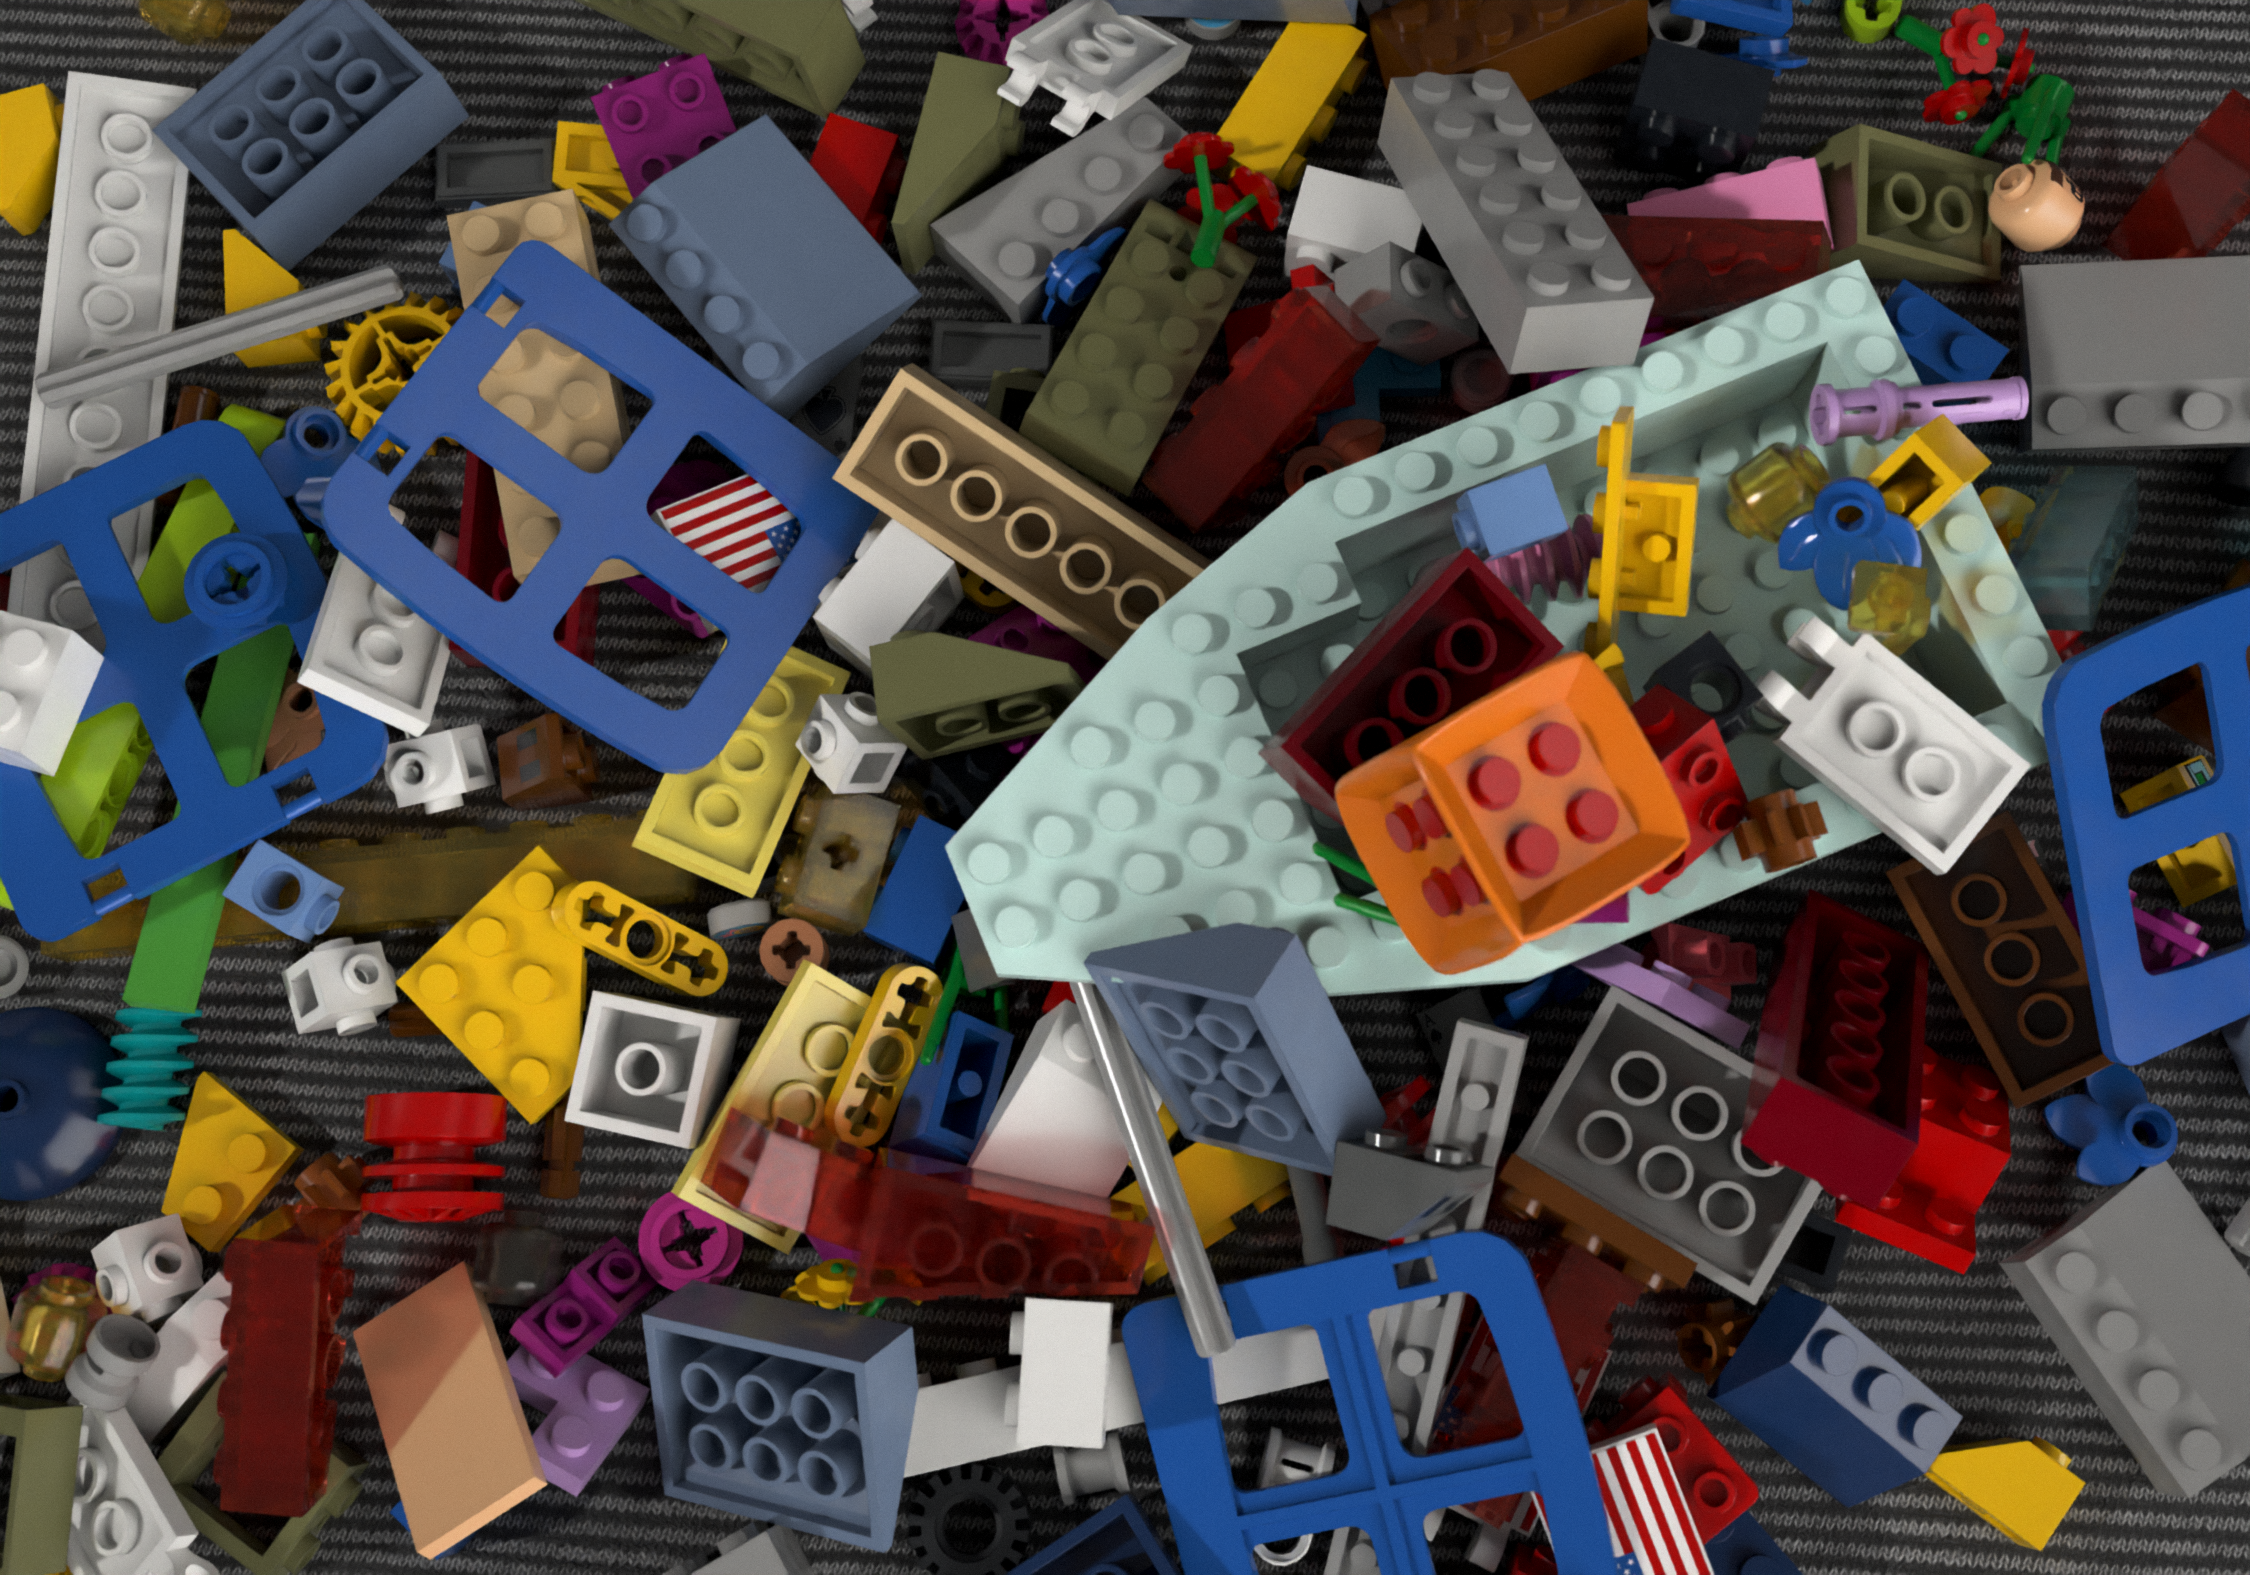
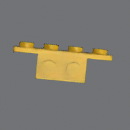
[1584,406,1700,660]

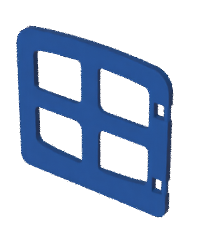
[321,240,879,774]
[0,420,389,942]
[2042,583,2250,1066]
[1122,1229,1619,1575]

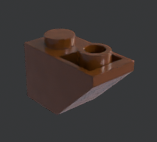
[497,713,600,812]

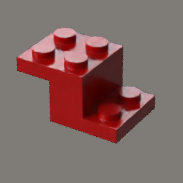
[1835,1044,2011,1274]

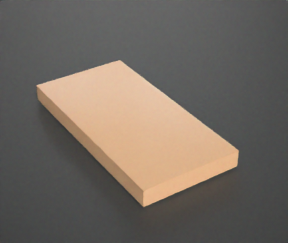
[353,1261,548,1560]

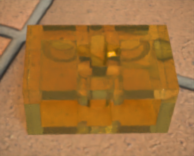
[774,784,901,937]

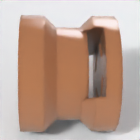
[759,918,831,987]

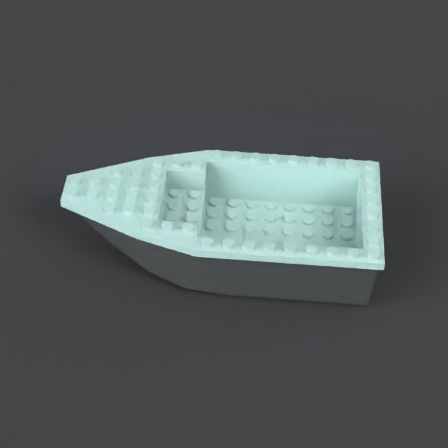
[945,259,2062,996]

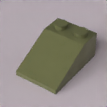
[891,52,1025,275]
[1806,123,2002,284]
[869,630,1087,760]

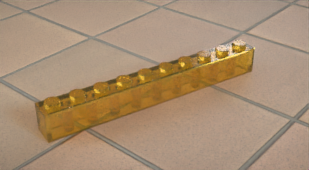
[41,809,699,963]

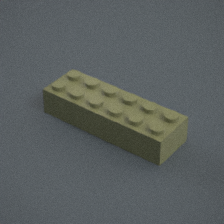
[574,0,866,119]

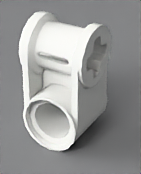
[1254,1426,1337,1566]

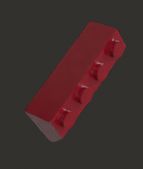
[1258,547,1564,827]

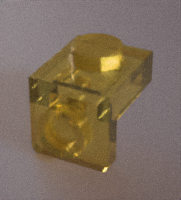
[1847,560,1931,657]

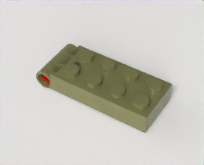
[1018,198,1259,497]

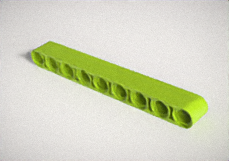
[0,403,287,911]

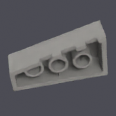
[929,96,1189,325]

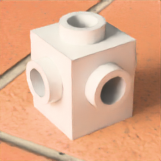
[795,692,907,794]
[384,719,496,814]
[281,937,398,1036]
[91,1213,204,1326]

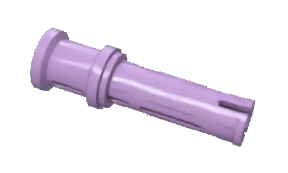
[1809,376,2029,446]

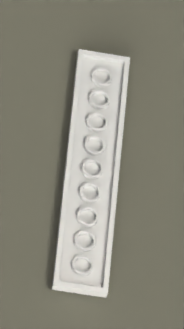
[7,71,197,654]

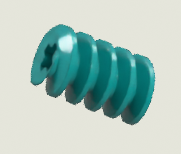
[96,994,203,1132]

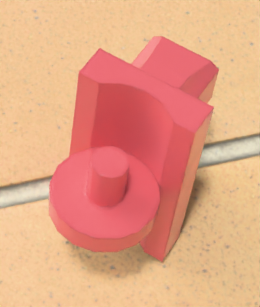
[1640,922,1757,1000]

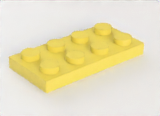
[632,638,851,898]
[671,960,911,1255]

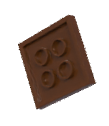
[1488,1153,1698,1295]

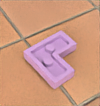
[1570,943,1750,1050]
[507,1344,650,1497]

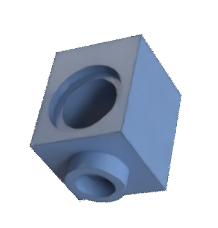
[1452,464,1569,564]
[222,838,345,944]

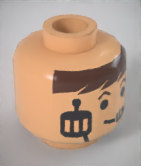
[1988,159,2085,253]

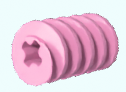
[1485,513,1604,605]

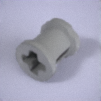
[1052,1431,1131,1506]

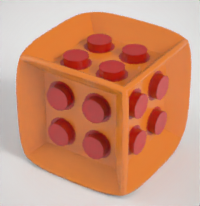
[1334,651,1691,975]

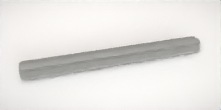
[35,264,404,409]
[1069,982,1236,1358]

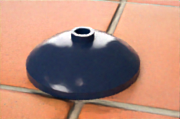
[0,1007,124,1201]

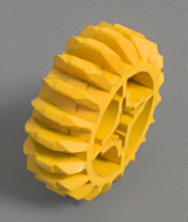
[324,291,464,457]

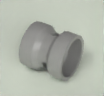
[65,1314,161,1411]

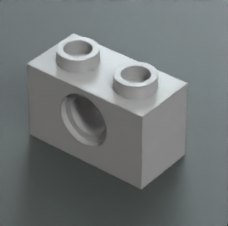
[1334,241,1479,367]

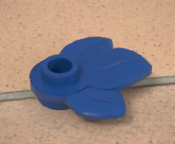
[1713,35,1808,77]
[1042,227,1129,327]
[260,406,382,529]
[1778,476,1922,611]
[1493,964,1590,1030]
[2042,1063,2178,1187]

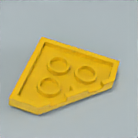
[395,845,588,1124]

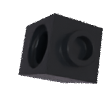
[1642,630,1764,746]

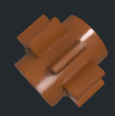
[1732,789,1828,873]
[292,1152,378,1234]
[1676,1297,1755,1385]

